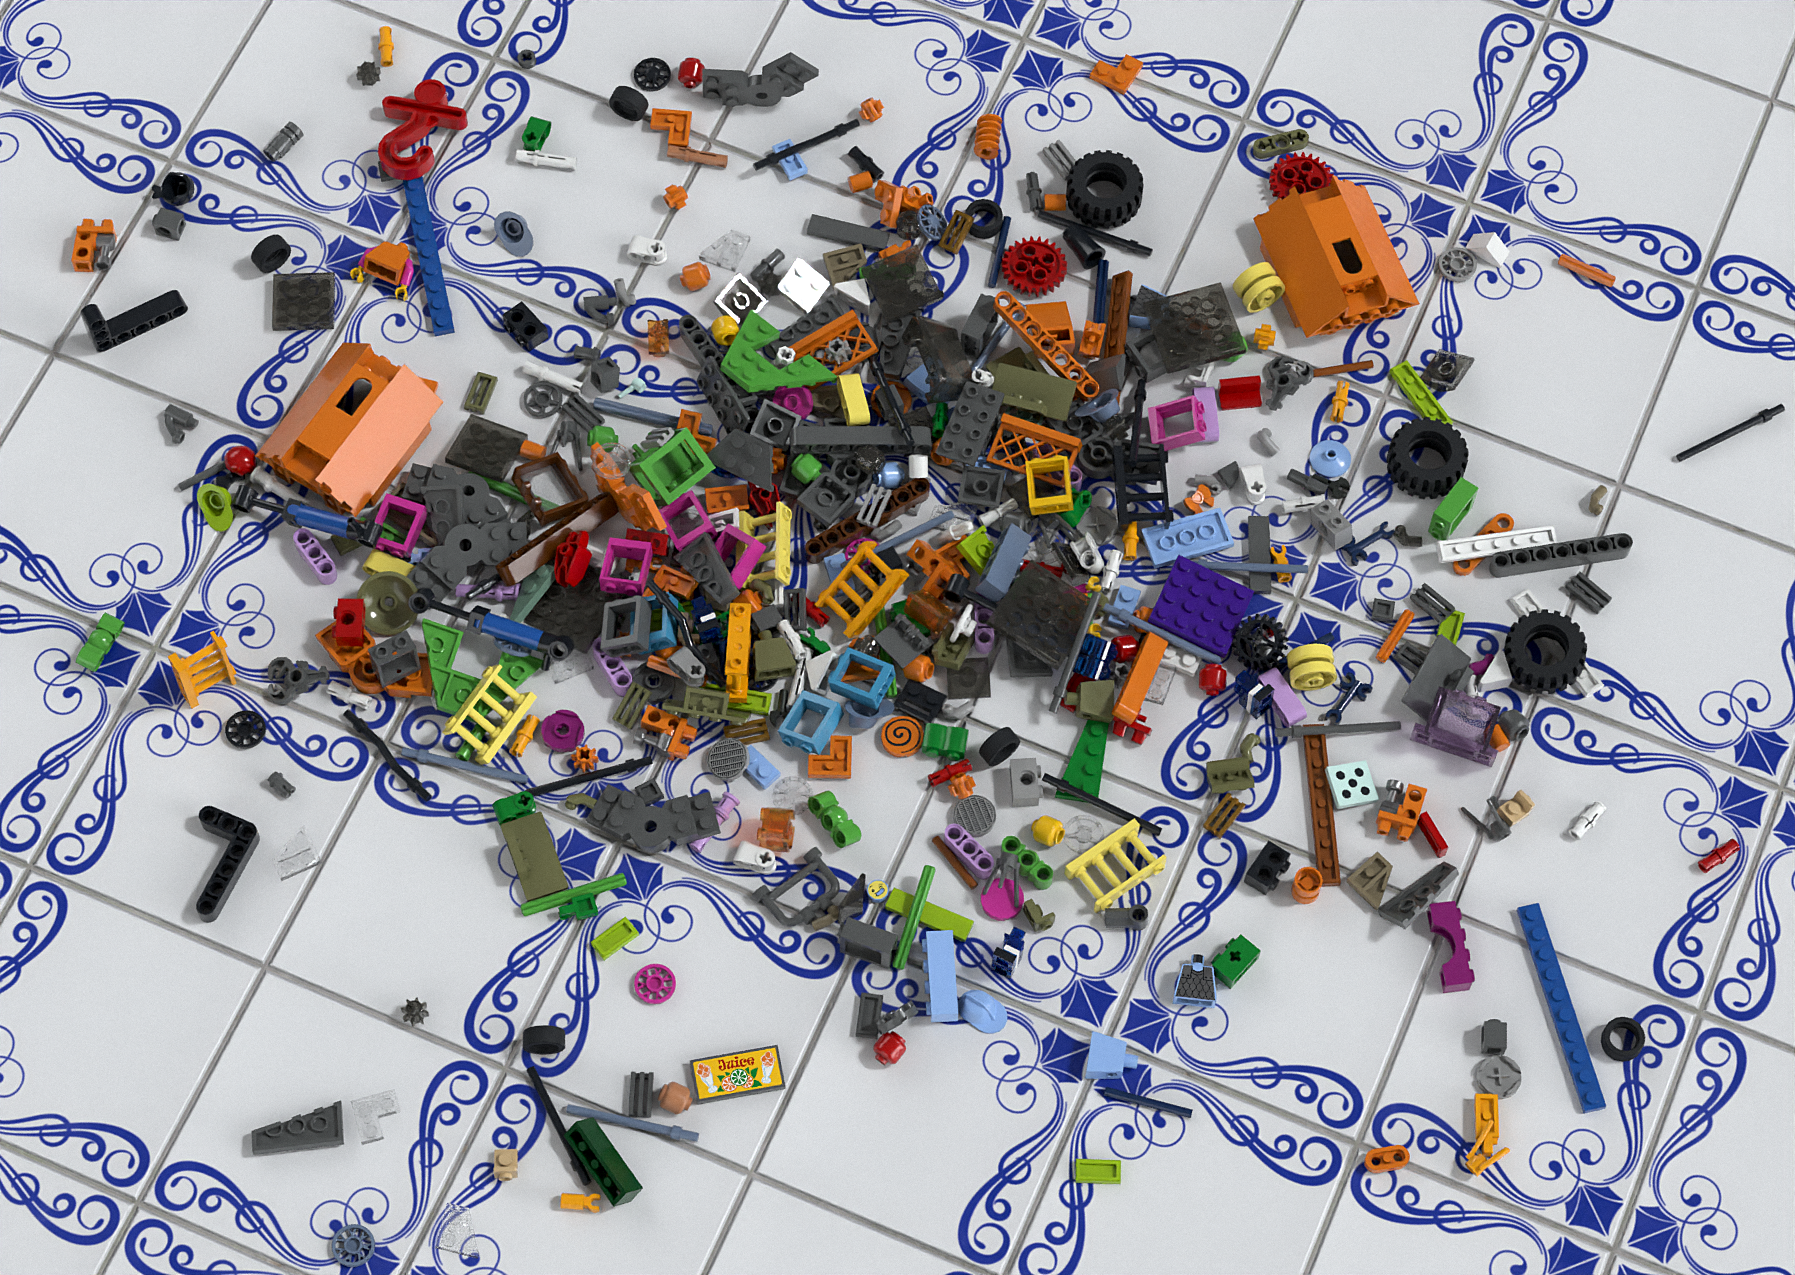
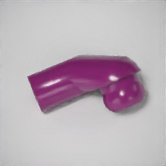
[1468,654,1495,676]

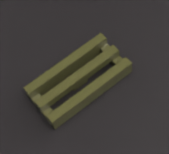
[464,372,498,415]
[612,682,653,730]

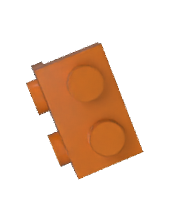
[705,484,749,514]

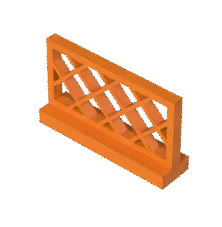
[788,309,878,391]
[986,413,1083,488]

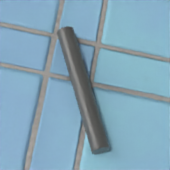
[178,460,226,491]

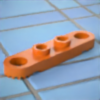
[1453,513,1514,576]

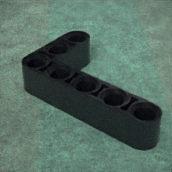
[80,290,188,352]
[196,806,260,923]

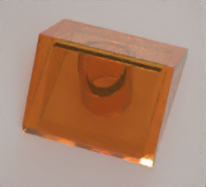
[904,589,956,635]

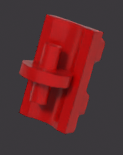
[1112,708,1152,745]

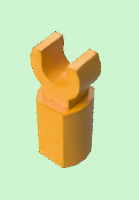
[1270,545,1292,583]
[560,1193,601,1213]

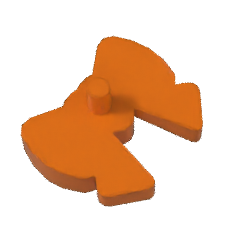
[1183,484,1214,515]

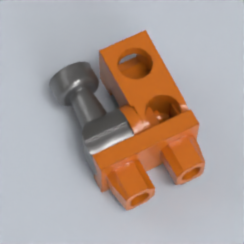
[71,219,117,272]
[902,539,957,600]
[633,705,697,761]
[1376,779,1427,842]

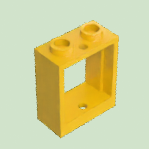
[1025,455,1074,515]

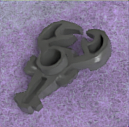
[1265,356,1314,411]
[268,657,330,705]

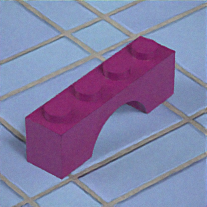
[1426,901,1475,993]

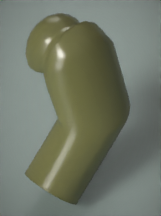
[749,579,774,604]
[565,793,598,810]

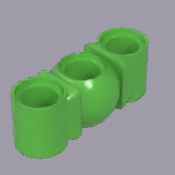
[75,612,125,672]
[808,790,861,848]
[1001,836,1053,890]

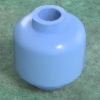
[872,462,905,490]

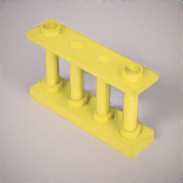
[736,501,792,592]
[442,664,537,765]
[1064,818,1167,913]

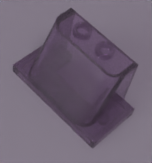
[1410,686,1501,767]

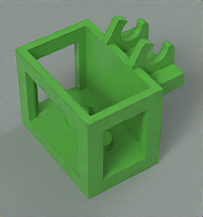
[627,427,716,507]

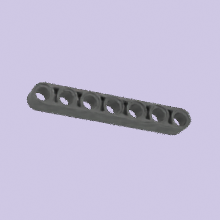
[679,315,759,432]
[789,426,932,454]
[1489,533,1633,578]

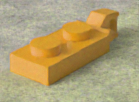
[1474,1093,1499,1157]

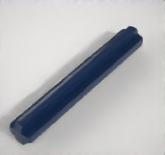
[1093,259,1109,324]

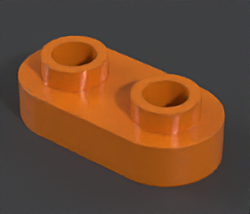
[1364,1145,1410,1173]

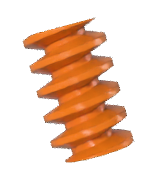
[974,114,1002,160]

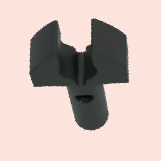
[1312,474,1350,499]
[770,689,788,728]

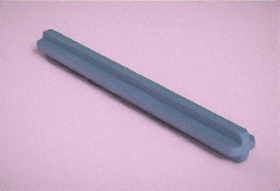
[593,397,713,437]

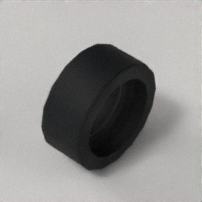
[609,86,649,121]
[965,199,1003,239]
[251,234,291,273]
[979,727,1020,766]
[1600,1017,1646,1062]
[523,1025,565,1055]

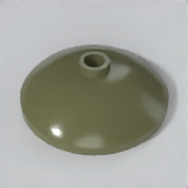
[356,571,420,635]

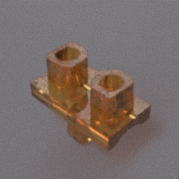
[648,319,669,357]

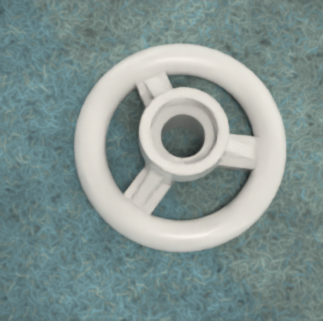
[950,604,977,642]

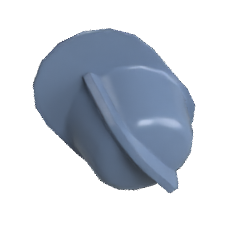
[494,211,534,257]
[1075,389,1120,422]
[844,698,895,729]

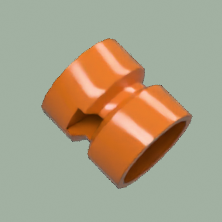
[1291,867,1323,904]

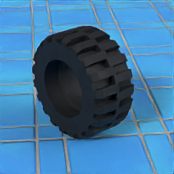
[1066,150,1144,229]
[1386,417,1469,499]
[1504,609,1587,694]

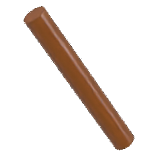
[1313,360,1374,378]
[932,836,978,890]

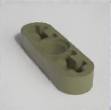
[1253,129,1309,159]

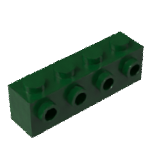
[564,1117,643,1207]

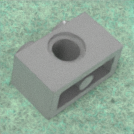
[1310,499,1352,550]
[1009,758,1043,807]

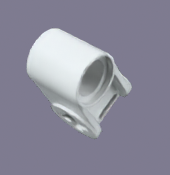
[626,235,667,266]
[1239,463,1266,505]
[1070,532,1104,574]
[733,841,777,875]

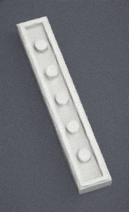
[1435,525,1558,563]
[1510,589,1604,698]

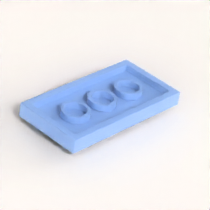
[1141,508,1234,569]

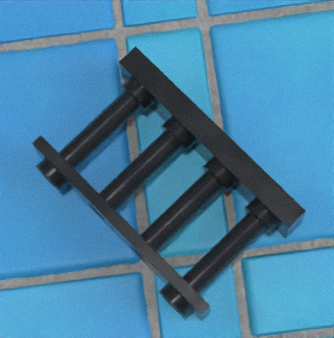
[1112,444,1174,532]

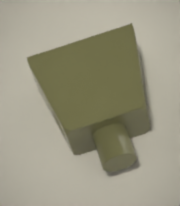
[752,630,796,682]
[1064,680,1114,724]

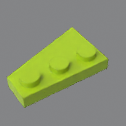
[956,525,995,577]

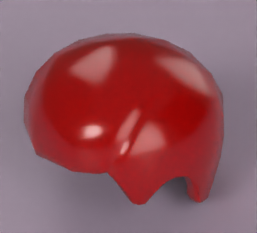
[224,446,257,476]

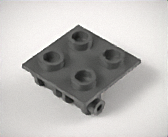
[873,613,932,669]

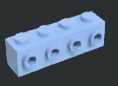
[922,930,958,1022]

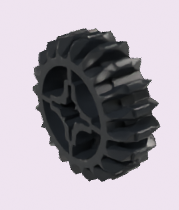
[1231,614,1289,671]

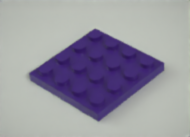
[1147,555,1254,659]

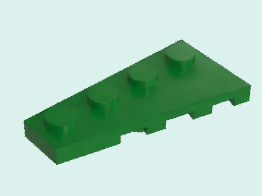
[1055,720,1109,803]

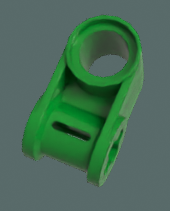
[522,116,552,152]
[1056,488,1092,527]
[492,791,536,826]

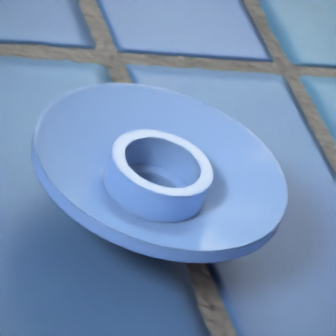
[1310,440,1351,478]

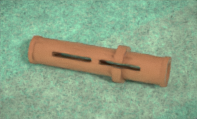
[667,144,728,168]

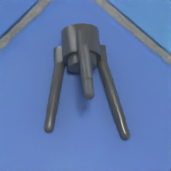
[550,420,583,471]
[1037,513,1076,549]
[1461,796,1512,842]
[983,852,1021,908]

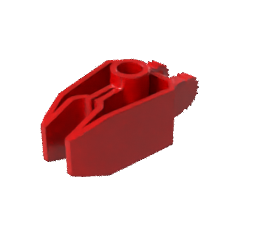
[747,481,781,530]
[554,530,592,588]

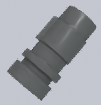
[263,121,304,162]

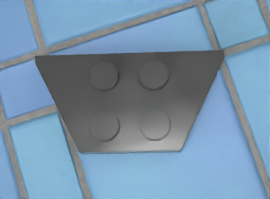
[707,429,774,492]

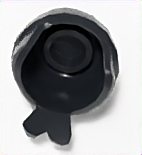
[152,172,195,206]

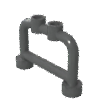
[752,847,840,927]

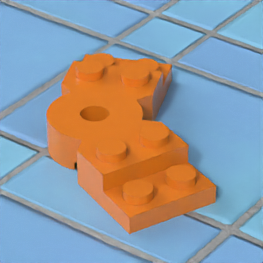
[590,442,667,531]
[315,620,433,698]

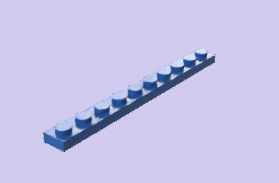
[403,176,455,337]
[1516,903,1606,1114]

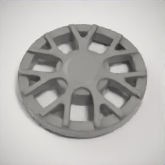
[1439,247,1477,282]

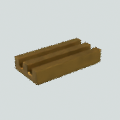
[938,210,975,255]
[723,718,770,745]
[1203,793,1246,839]

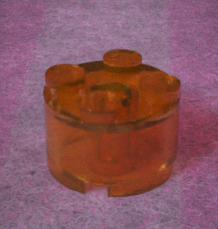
[757,807,795,853]

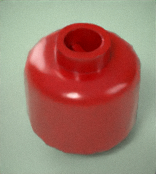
[678,58,705,88]
[1108,635,1140,664]
[1199,664,1227,696]
[873,1031,906,1065]

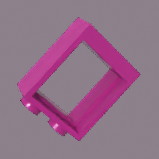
[1148,395,1207,451]
[659,490,719,552]
[373,493,428,558]
[715,523,767,590]
[599,537,653,596]

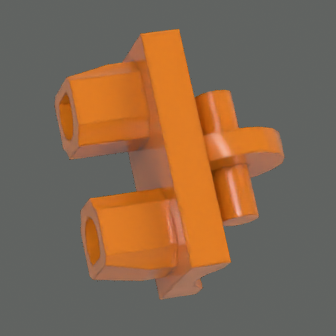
[899,185,933,216]
[1079,320,1106,359]

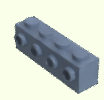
[975,523,1032,604]

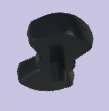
[216,472,245,491]

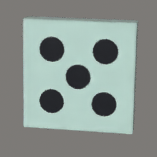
[1325,760,1379,809]

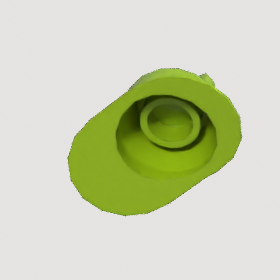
[197,483,233,532]

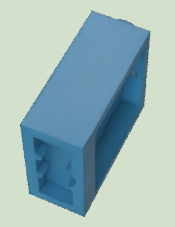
[630,592,678,655]
[828,647,896,710]
[778,690,844,755]

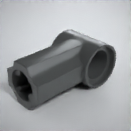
[1105,904,1148,931]

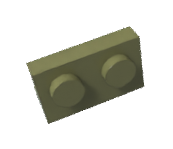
[932,622,974,670]
[1206,756,1255,793]

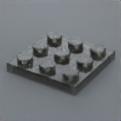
[861,244,943,324]
[272,272,336,331]
[445,414,528,483]

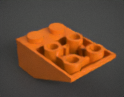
[1026,301,1075,359]

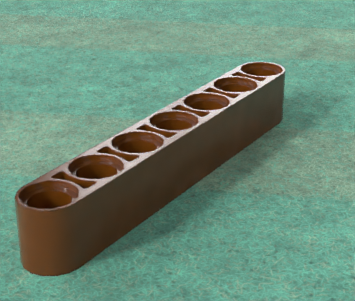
[805,478,930,564]
[495,492,619,587]

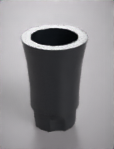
[1062,224,1106,270]

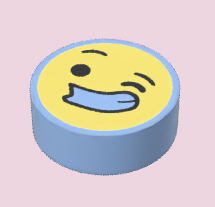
[867,880,889,903]

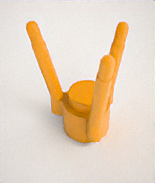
[1465,1120,1510,1177]

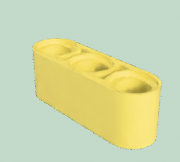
[837,373,870,426]
[362,549,418,590]

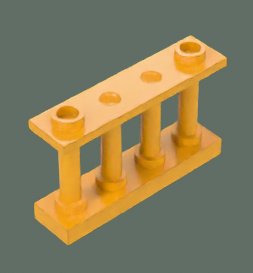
[815,541,909,638]
[725,603,752,703]
[168,630,237,709]

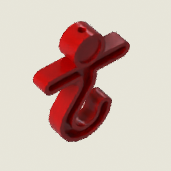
[378,79,468,180]

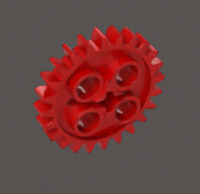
[1269,152,1334,200]
[1002,236,1067,297]

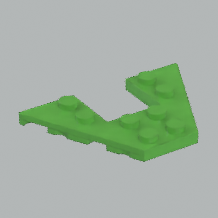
[720,310,837,392]
[421,618,543,723]

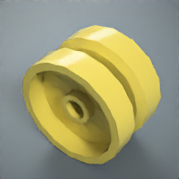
[1233,262,1285,313]
[1286,644,1337,691]

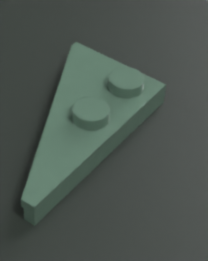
[510,564,556,623]

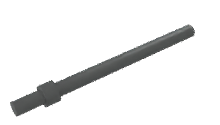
[1049,591,1101,714]
[1275,721,1401,738]

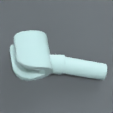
[618,378,647,399]

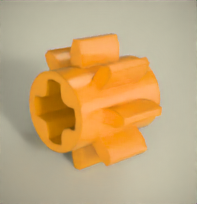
[1253,324,1276,350]

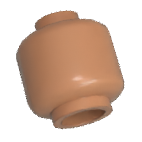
[657,1081,693,1114]

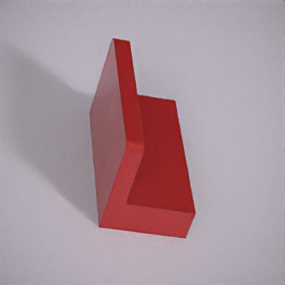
[1218,375,1262,411]

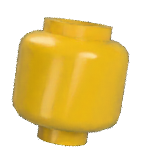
[711,315,739,346]
[1031,815,1065,847]

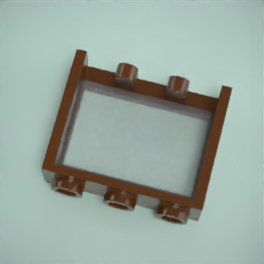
[511,452,589,527]

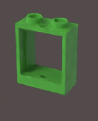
[1428,477,1479,541]

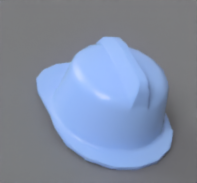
[958,990,1007,1034]

